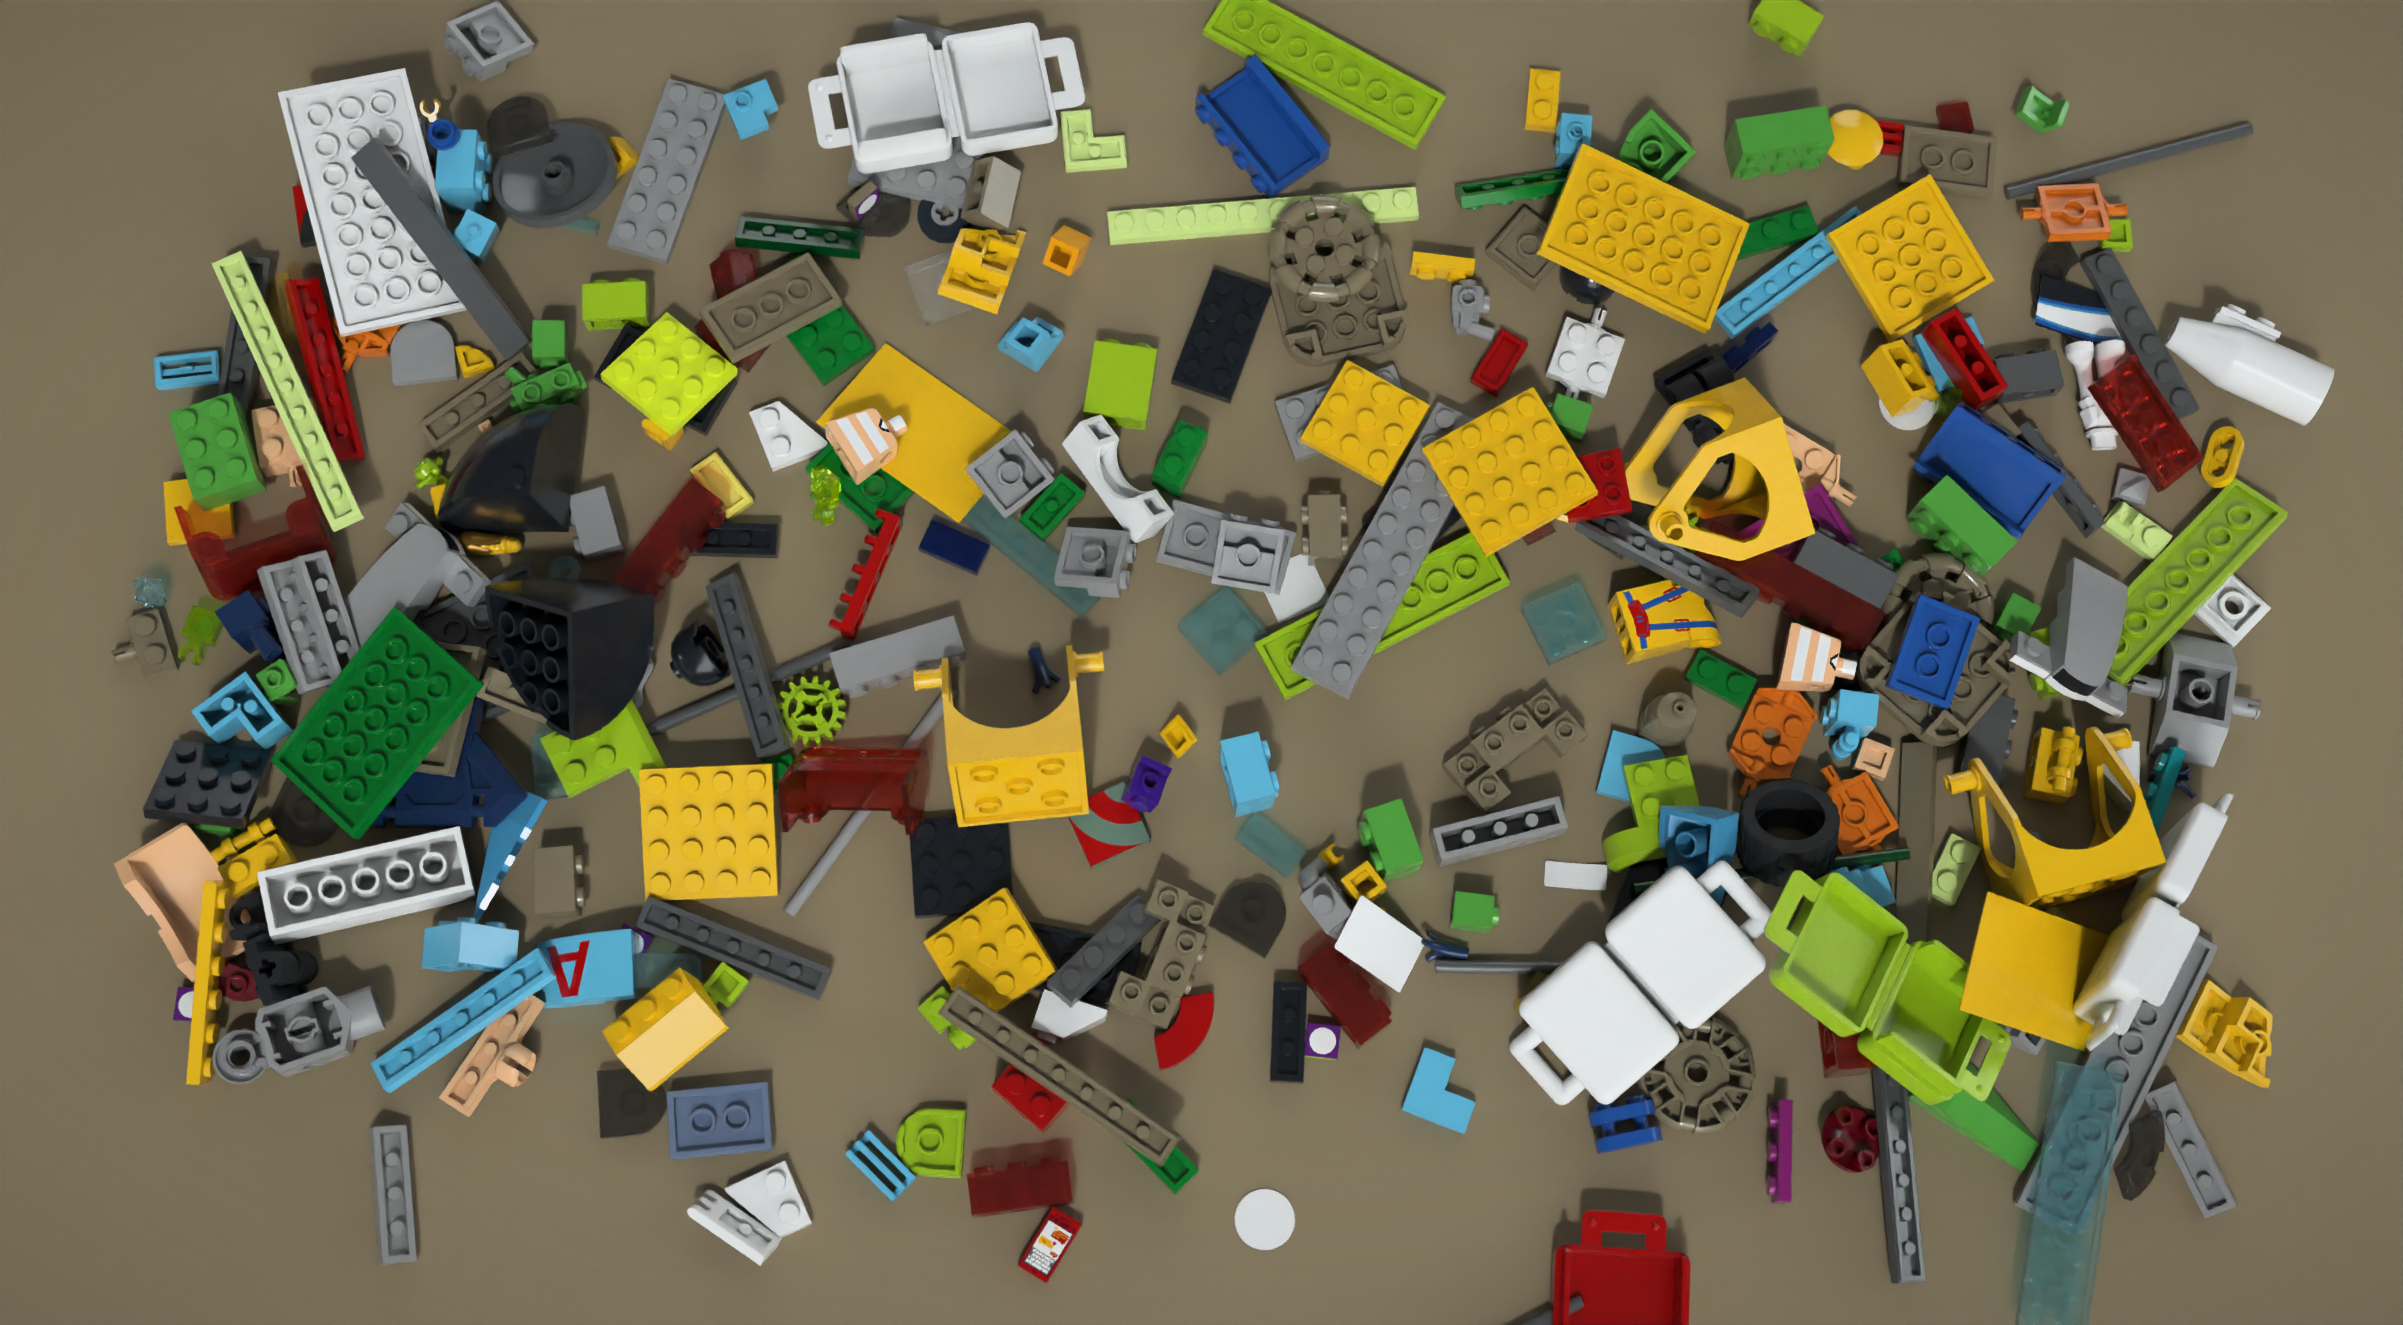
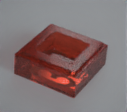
[1935,102,1974,134]

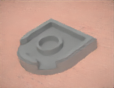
[390,320,458,387]

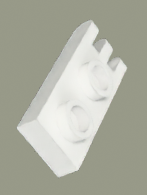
[687,1189,782,1266]

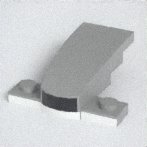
[344,502,492,648]
[2009,557,2128,719]

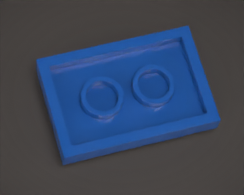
[1885,594,1980,710]

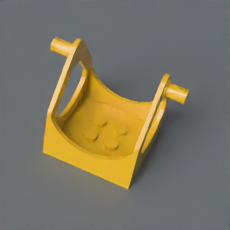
[1624,377,1815,561]
[913,645,1104,827]
[1943,726,2167,910]

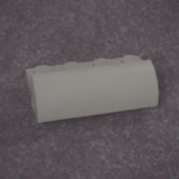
[257,550,360,694]

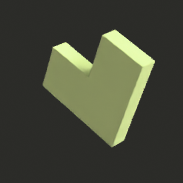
[1060,109,1127,173]

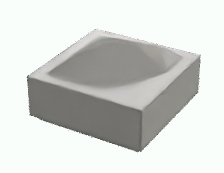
[2111,468,2152,508]

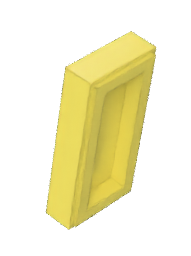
[690,451,754,521]

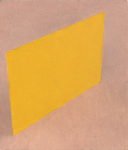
[816,343,1012,523]
[1959,891,2109,1053]

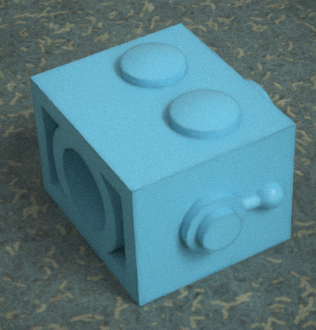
[1554,113,1592,169]
[453,209,500,264]

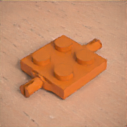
[2019,183,2128,242]
[1820,764,1900,867]

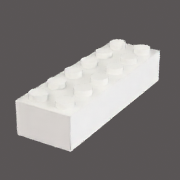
[257,826,477,945]

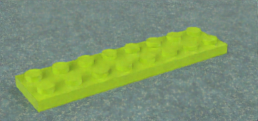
[1202,0,1446,151]
[2107,478,2288,687]
[1254,533,1510,701]

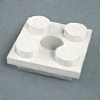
[2194,574,2271,648]

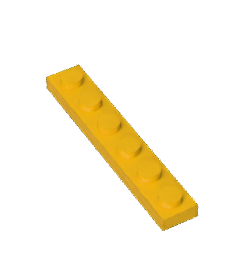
[186,880,231,1085]

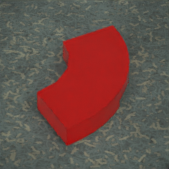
[1154,992,1214,1071]

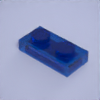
[1722,322,1778,375]
[918,520,991,576]

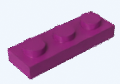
[1766,1099,1793,1204]

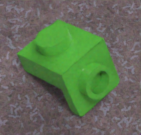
[2014,86,2070,134]
[256,659,300,706]

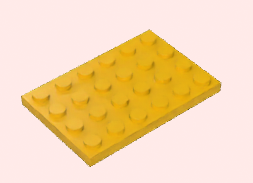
[1536,143,1750,334]

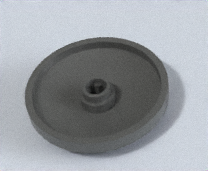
[493,123,618,229]

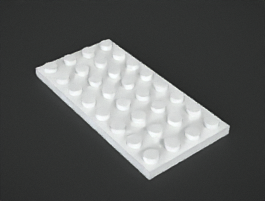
[278,68,467,337]

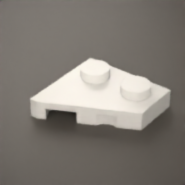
[749,401,828,472]
[725,1161,813,1238]

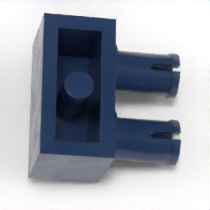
[215,590,288,664]

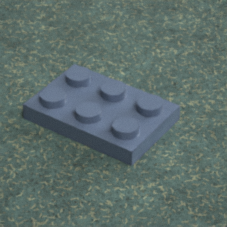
[666,1082,773,1160]

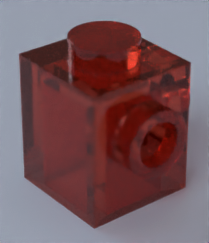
[709,249,758,299]

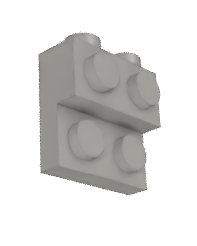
[443,0,534,82]
[964,429,1055,520]
[1211,513,1286,594]
[1054,526,1137,598]

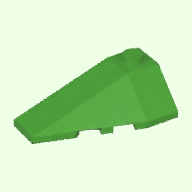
[1616,109,1696,184]
[1908,1061,2039,1172]

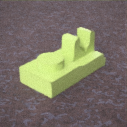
[2101,501,2173,563]

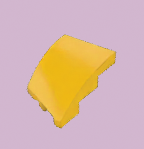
[937,228,1027,314]
[2175,979,2273,1088]

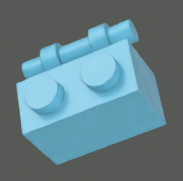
[1820,689,1879,760]

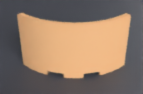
[114,822,251,983]

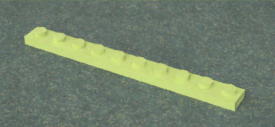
[1107,187,1419,245]
[212,251,364,532]

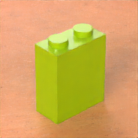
[1083,339,1157,430]

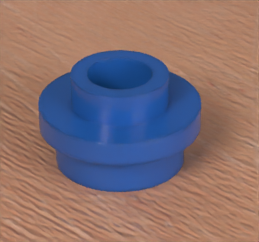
[427,119,460,150]

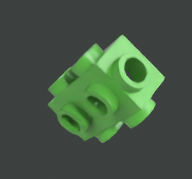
[505,363,587,414]

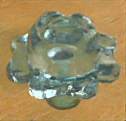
[133,575,167,609]

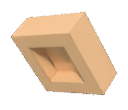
[1852,737,1895,781]

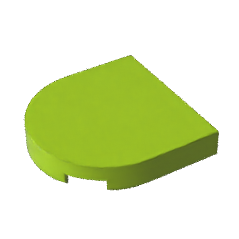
[896,1108,966,1178]

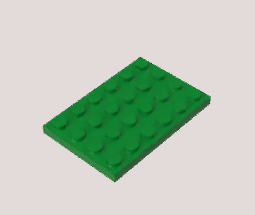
[270,607,484,840]

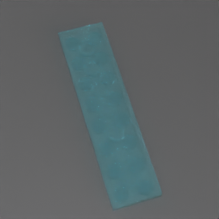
[2015,1060,2125,1325]

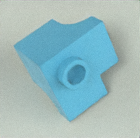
[723,79,778,140]
[997,317,1064,373]

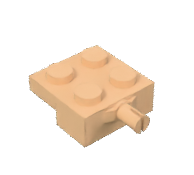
[251,397,319,487]

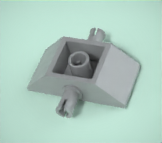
[2127,633,2262,768]

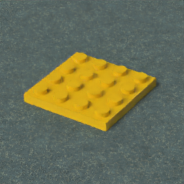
[1825,174,1995,343]
[1422,387,1598,558]
[639,763,779,901]

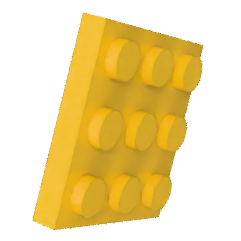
[1300,360,1430,487]
[923,888,1058,1013]

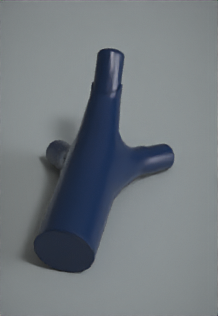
[1028,647,1060,694]
[2147,766,2196,799]
[1421,931,1469,962]

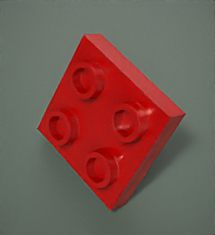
[1567,448,1632,524]

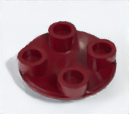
[1821,1106,1880,1173]

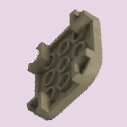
[1269,233,1408,367]
[1856,591,2017,747]

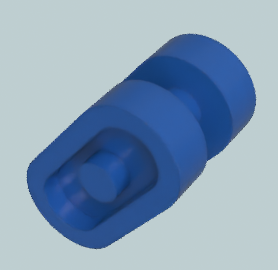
[1588,1095,1663,1154]

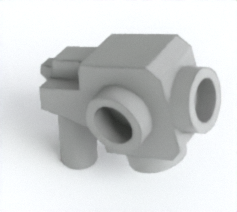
[1450,279,1495,342]

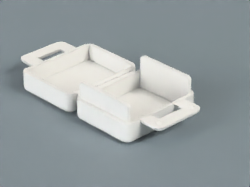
[808,22,1085,174]
[2073,794,2234,1051]
[1510,861,1772,1105]

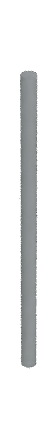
[783,689,957,917]

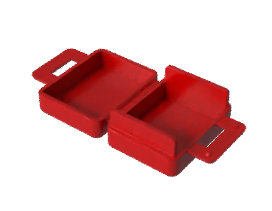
[1550,1210,1691,1325]

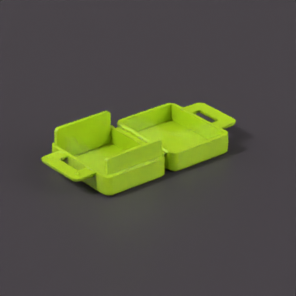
[1764,870,2012,1105]

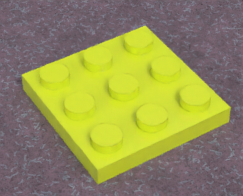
[600,312,738,437]

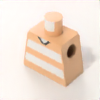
[826,408,907,485]
[1776,622,1857,692]

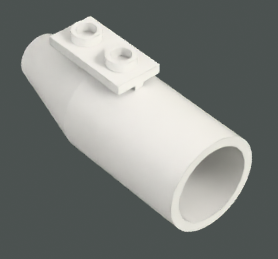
[2165,304,2335,426]

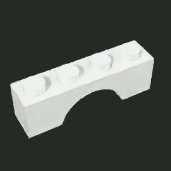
[1062,414,1174,544]

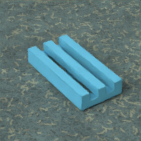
[154,350,222,390]
[845,1130,917,1202]

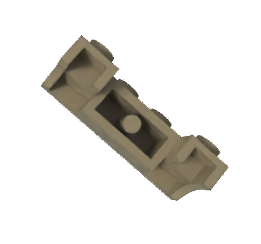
[1442,688,1587,816]
[1105,879,1216,1030]

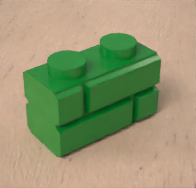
[1152,420,1208,498]

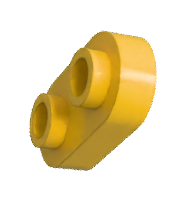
[2201,426,2244,488]

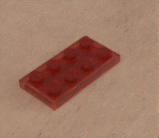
[2087,354,2204,492]

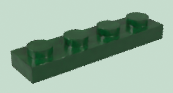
[735,216,865,259]

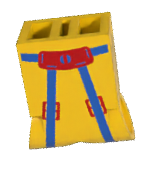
[1608,580,1722,664]

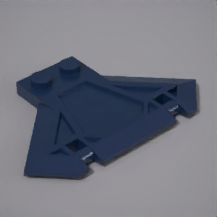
[372,698,528,828]

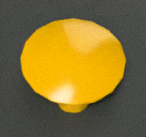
[1827,110,1883,170]

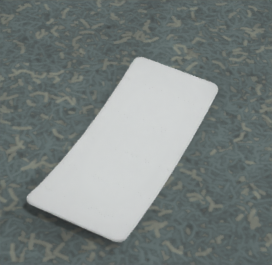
[1544,860,1607,890]

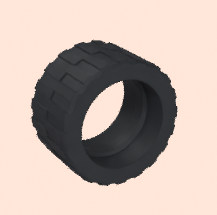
[1736,780,1840,888]

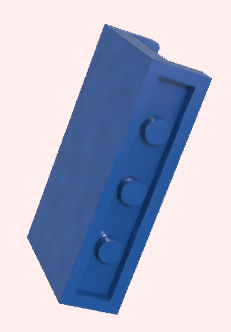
[1195,55,1330,199]
[1913,400,2067,539]

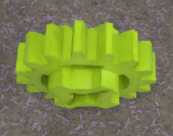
[778,676,847,748]

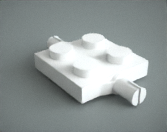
[1545,308,1625,399]

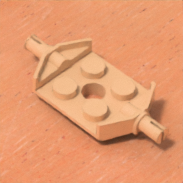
[1783,423,1857,507]

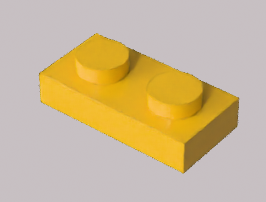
[1524,68,1561,133]
[1409,251,1476,284]

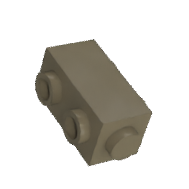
[1301,491,1348,566]

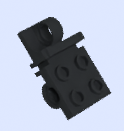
[1654,349,1735,465]
[229,892,318,1006]

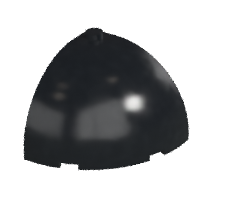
[437,403,584,532]
[485,578,654,740]

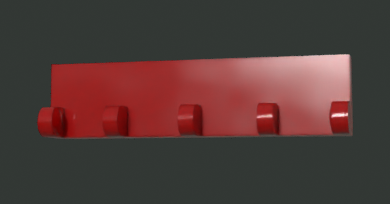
[828,509,902,641]

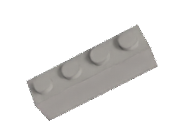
[829,615,967,698]
[1429,796,1568,867]

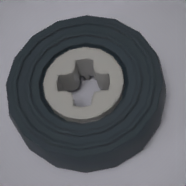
[917,200,972,243]

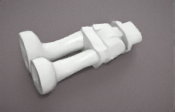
[2065,340,2125,450]

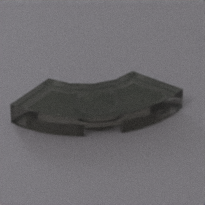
[2031,241,2081,311]
[2114,1110,2165,1201]

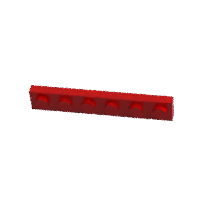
[284,278,365,463]

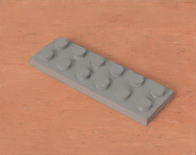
[607,78,726,265]

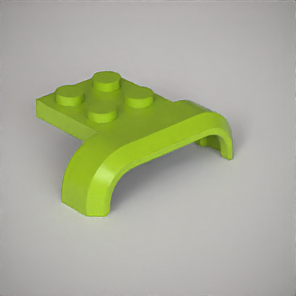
[540,699,667,798]
[1602,755,1700,874]

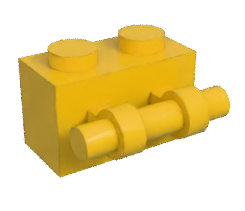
[1861,339,1940,418]
[2023,727,2083,805]
[210,817,299,900]

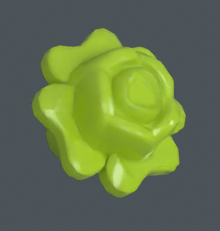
[413,457,448,489]

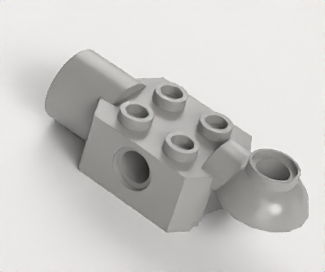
[212,985,386,1085]

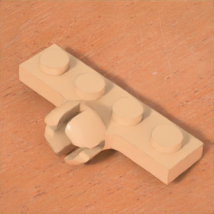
[439,995,546,1117]

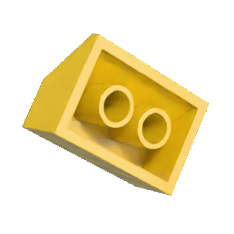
[602,967,729,1092]

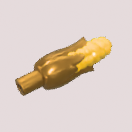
[455,531,522,556]

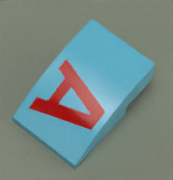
[537,929,638,1009]

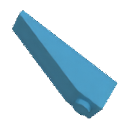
[473,790,548,922]
[1658,805,1739,907]

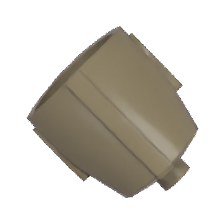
[1636,691,1697,748]

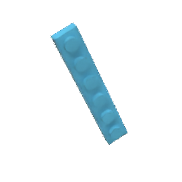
[1714,206,1862,339]
[370,948,557,1093]

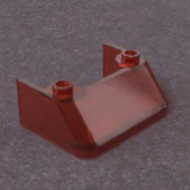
[174,465,337,602]
[778,747,929,835]

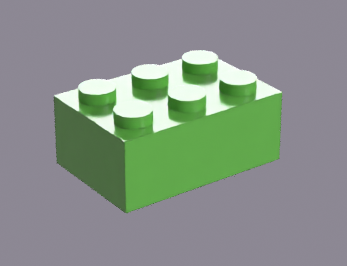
[1724,105,1835,180]
[168,392,268,511]
[1906,475,2017,577]

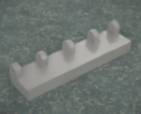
[2145,1080,2238,1219]
[368,1125,417,1266]

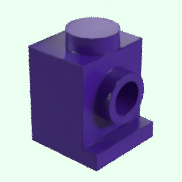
[1121,755,1172,813]

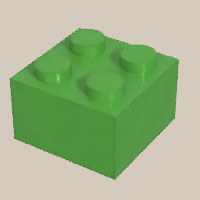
[1356,798,1424,883]

